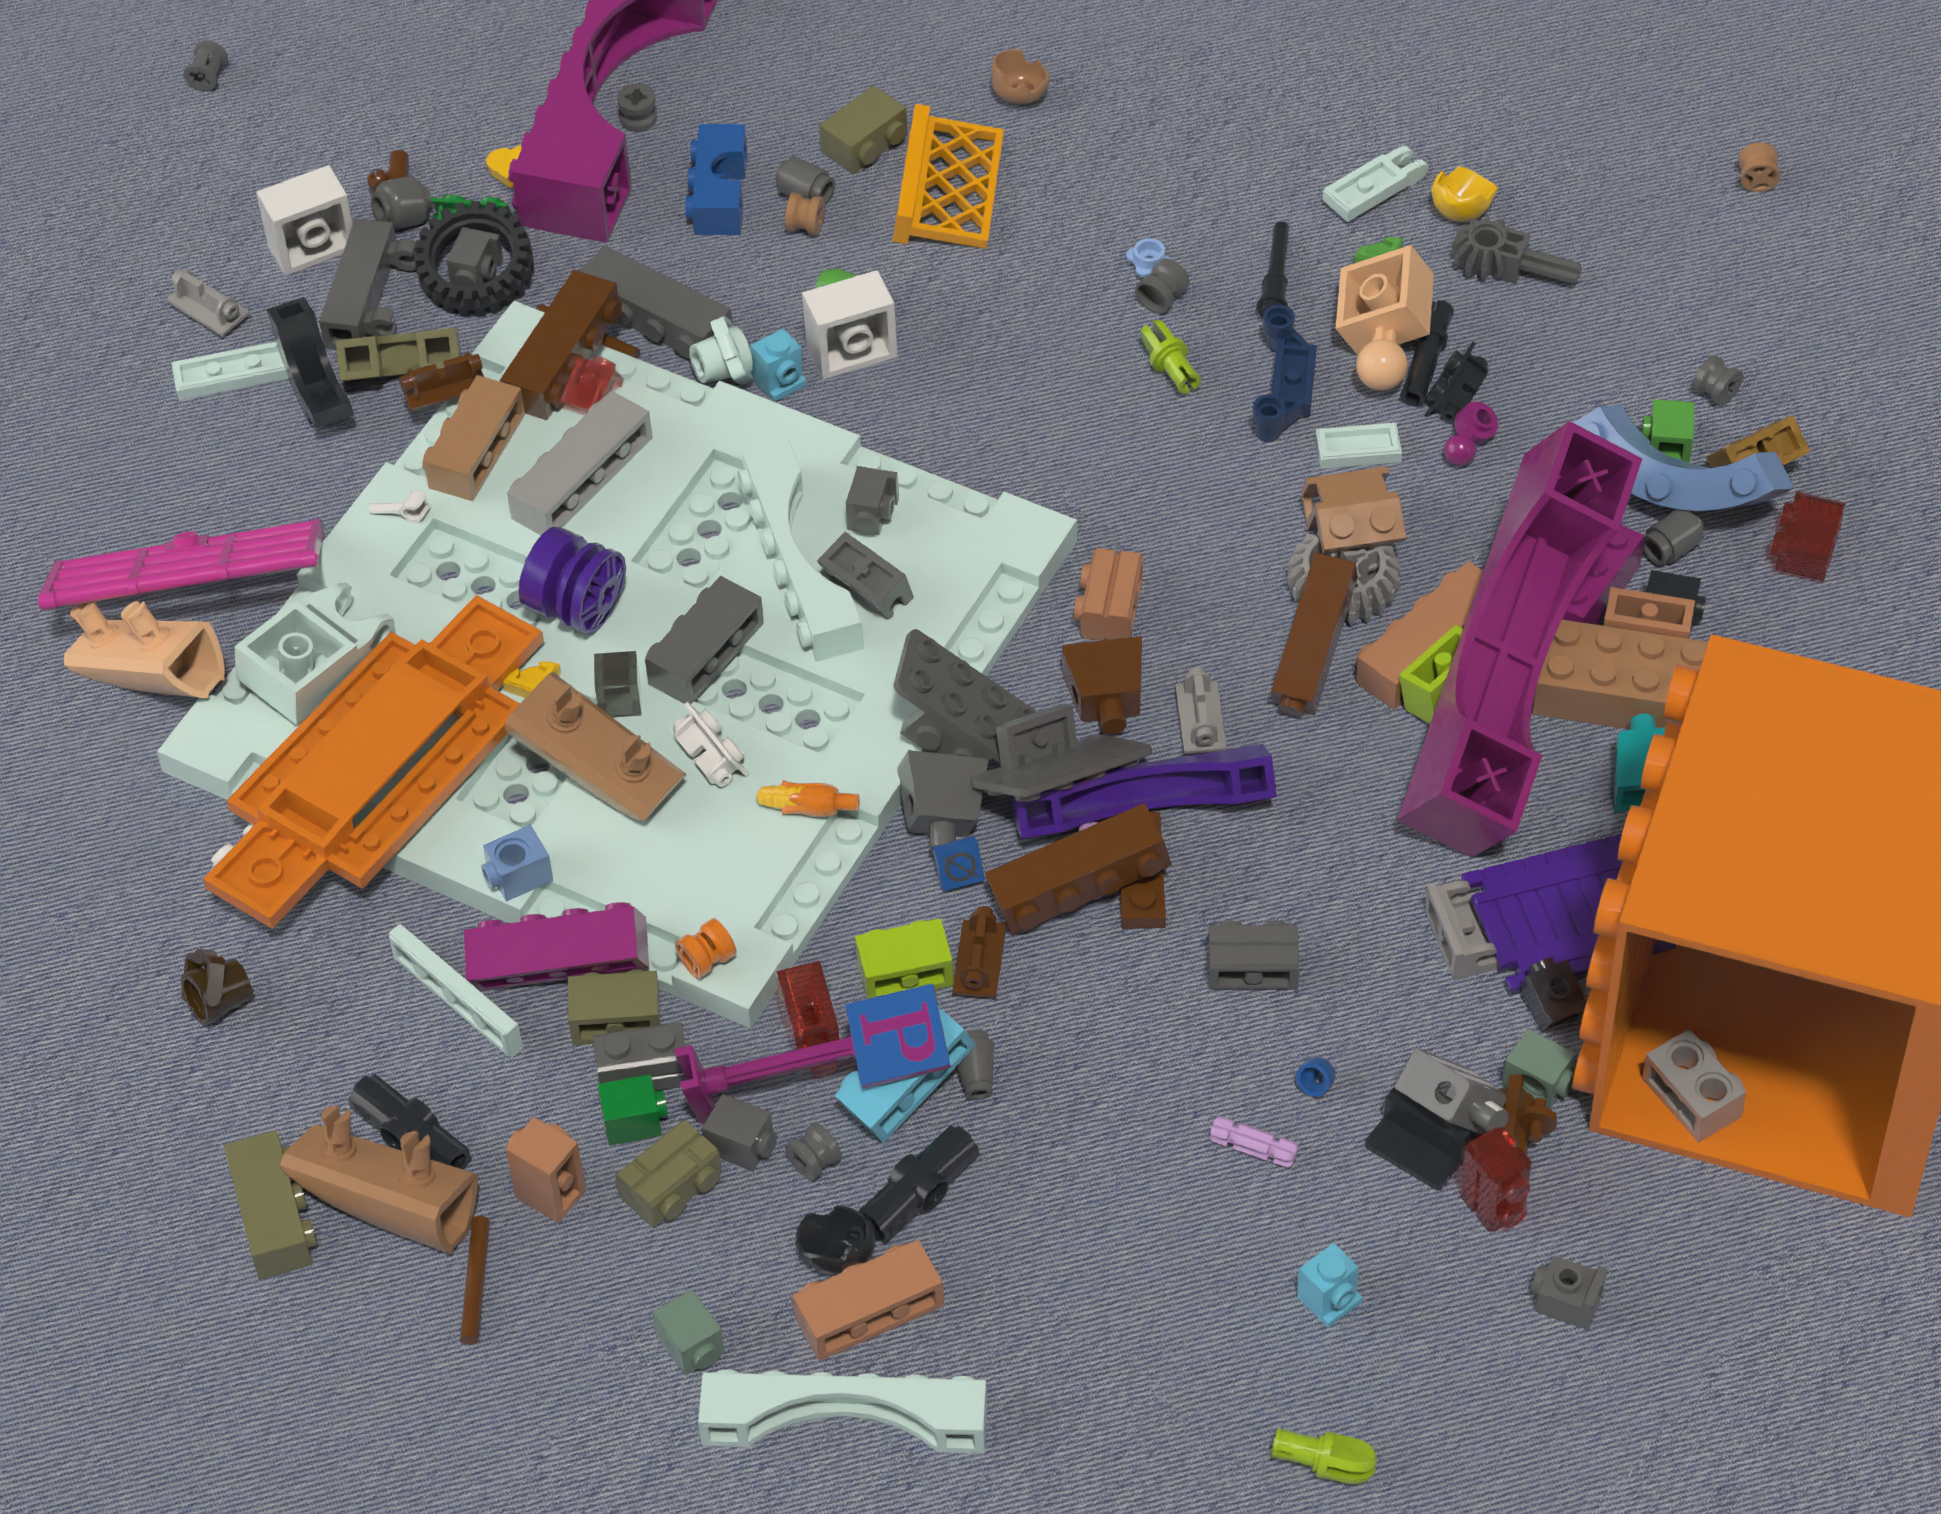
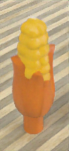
[756,780,860,817]

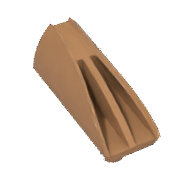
[505,672,686,821]
[280,1105,478,1254]

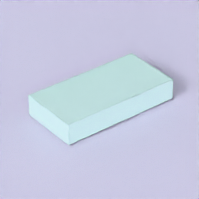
[1315,422,1402,469]

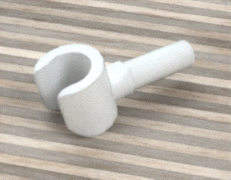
[369,490,430,523]

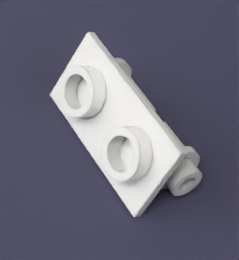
[673,702,749,787]

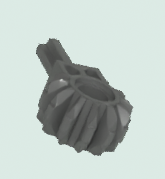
[1452,216,1582,284]

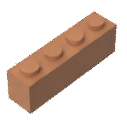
[1356,561,1483,710]

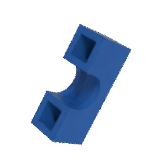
[685,124,748,235]

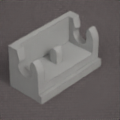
[1425,880,1500,980]

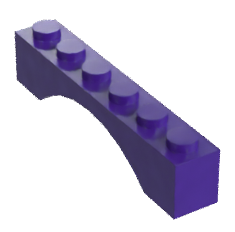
[1011,744,1277,839]

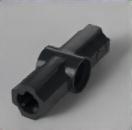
[348,1074,471,1170]
[858,1125,979,1243]

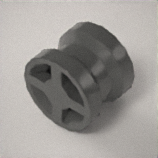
[617,83,657,132]
[1693,355,1743,406]
[785,1123,842,1181]

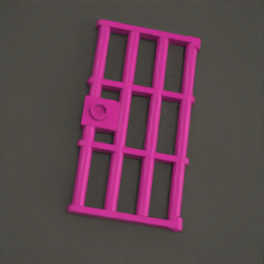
[37,518,324,611]

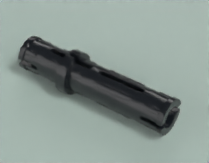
[1400,300,1454,407]

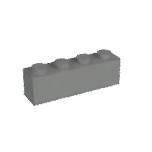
[507,390,653,536]

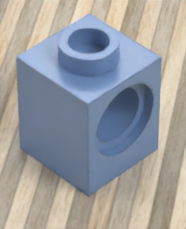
[481,824,554,902]

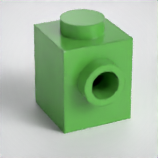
[1642,399,1694,463]

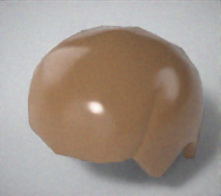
[991,49,1050,104]

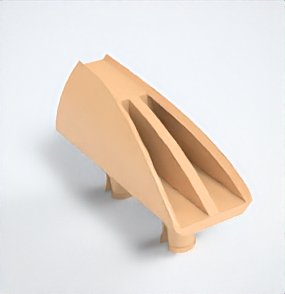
[64,601,225,699]

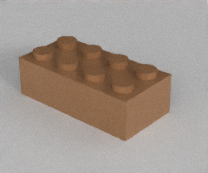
[1533,620,1708,730]

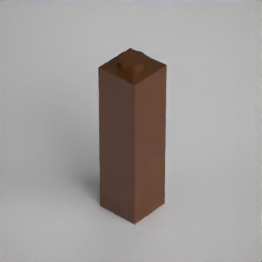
[1271,552,1358,716]

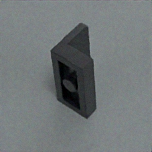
[1365,1086,1472,1191]

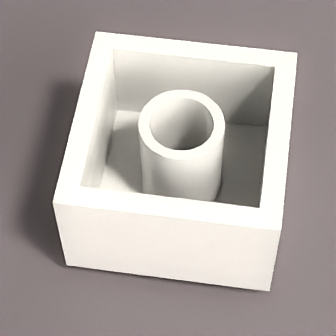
[256,165,353,276]
[802,270,897,380]

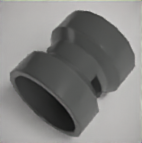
[1135,258,1190,314]

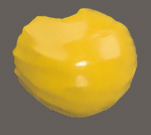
[1431,166,1498,223]

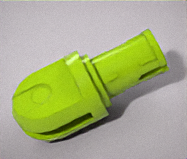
[1140,319,1201,394]
[1271,1427,1377,1484]

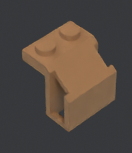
[1301,466,1407,554]

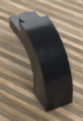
[267,297,354,428]

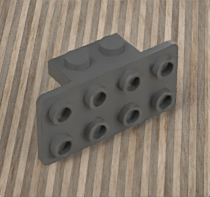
[893,629,1037,764]
[971,704,1152,802]

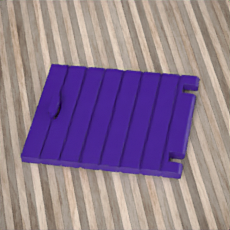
[1461,833,1676,993]

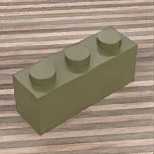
[224,1130,317,1280]

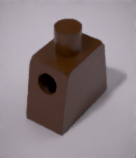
[1062,636,1142,734]

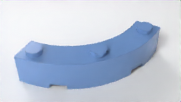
[1574,405,1794,511]

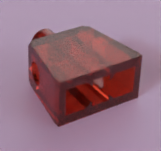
[776,960,839,1077]

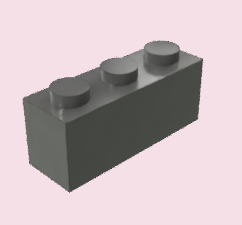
[645,575,764,705]

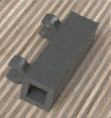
[319,218,416,350]

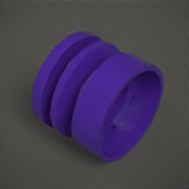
[518,527,626,634]

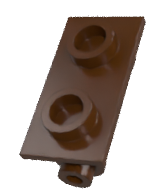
[399,352,484,411]
[952,906,1007,998]

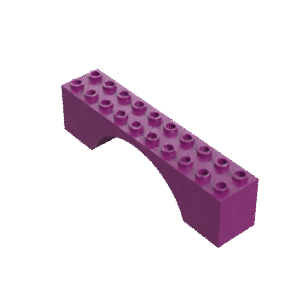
[508,0,718,243]
[1397,421,1643,857]

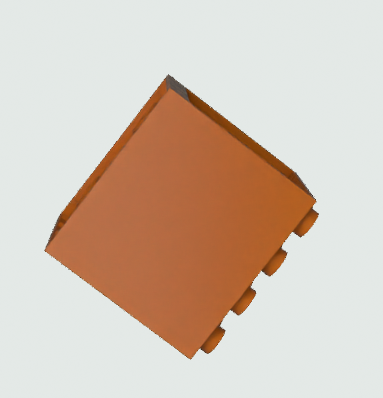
[1572,634,1941,1218]

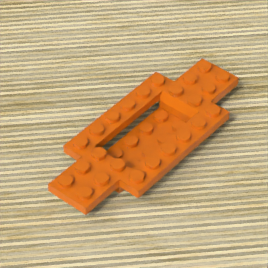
[203,595,544,929]

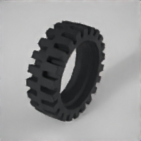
[414,201,534,317]

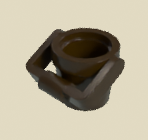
[180,949,252,1026]

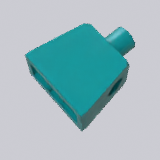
[1613,713,1666,812]

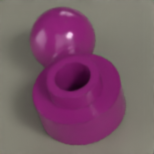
[1444,401,1498,466]

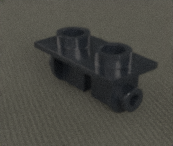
[1424,341,1489,423]

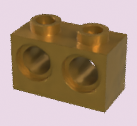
[1706,415,1811,468]

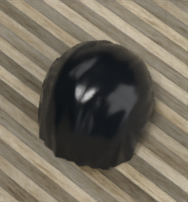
[795,1205,876,1276]

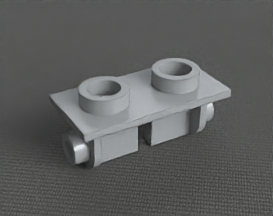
[166,270,250,337]
[1175,667,1227,754]

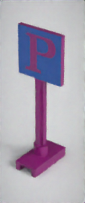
[674,983,951,1124]

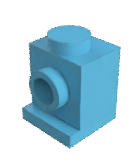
[750,329,807,402]
[1297,1243,1363,1328]

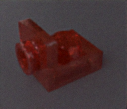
[560,356,625,413]

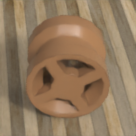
[1739,143,1780,192]
[785,192,825,235]

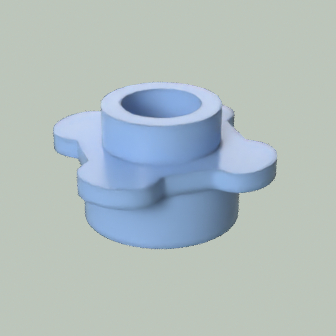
[1126,238,1172,277]

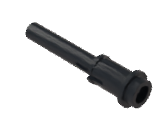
[1256,221,1289,319]

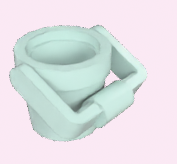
[690,316,754,385]

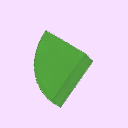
[1354,237,1404,263]

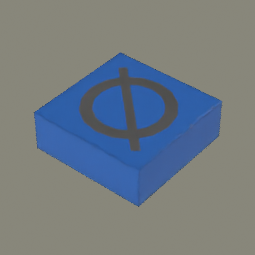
[932,836,985,892]

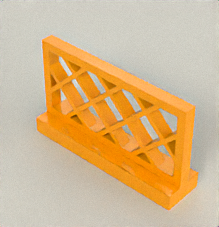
[892,104,1004,249]

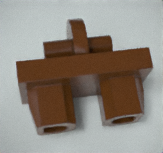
[1479,1074,1557,1169]

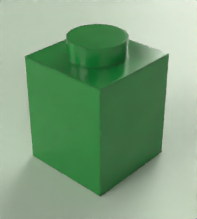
[598,1074,668,1146]

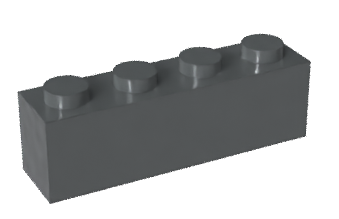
[579,245,733,358]

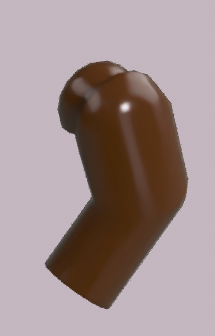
[367,150,409,193]

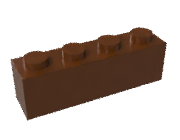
[500,270,622,420]
[985,803,1172,935]

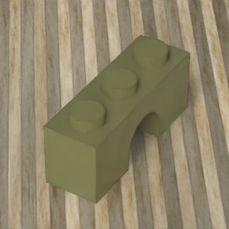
[335,328,461,381]

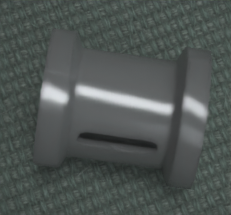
[183,40,228,91]

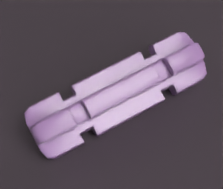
[1210,1116,1298,1168]

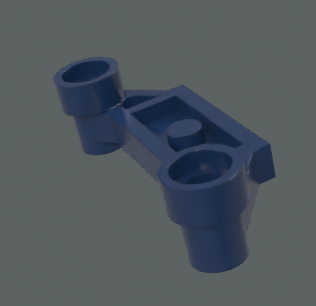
[1252,305,1317,443]

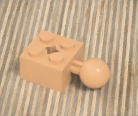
[1336,245,1434,391]

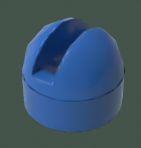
[1296,1057,1336,1097]

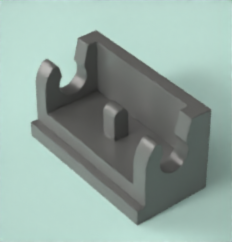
[817,531,914,618]

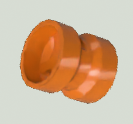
[675,918,737,979]

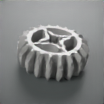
[1288,531,1400,627]

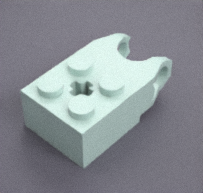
[235,582,394,725]

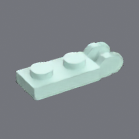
[1323,145,1429,222]

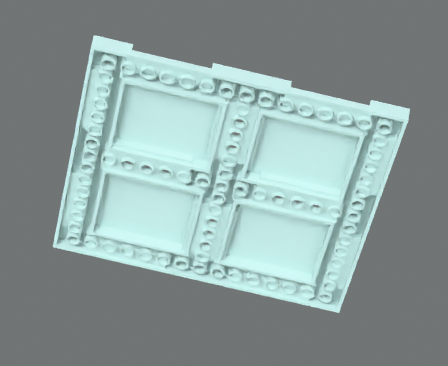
[157,301,1077,1029]

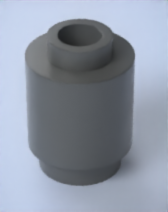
[775,156,835,205]
[1643,509,1704,565]

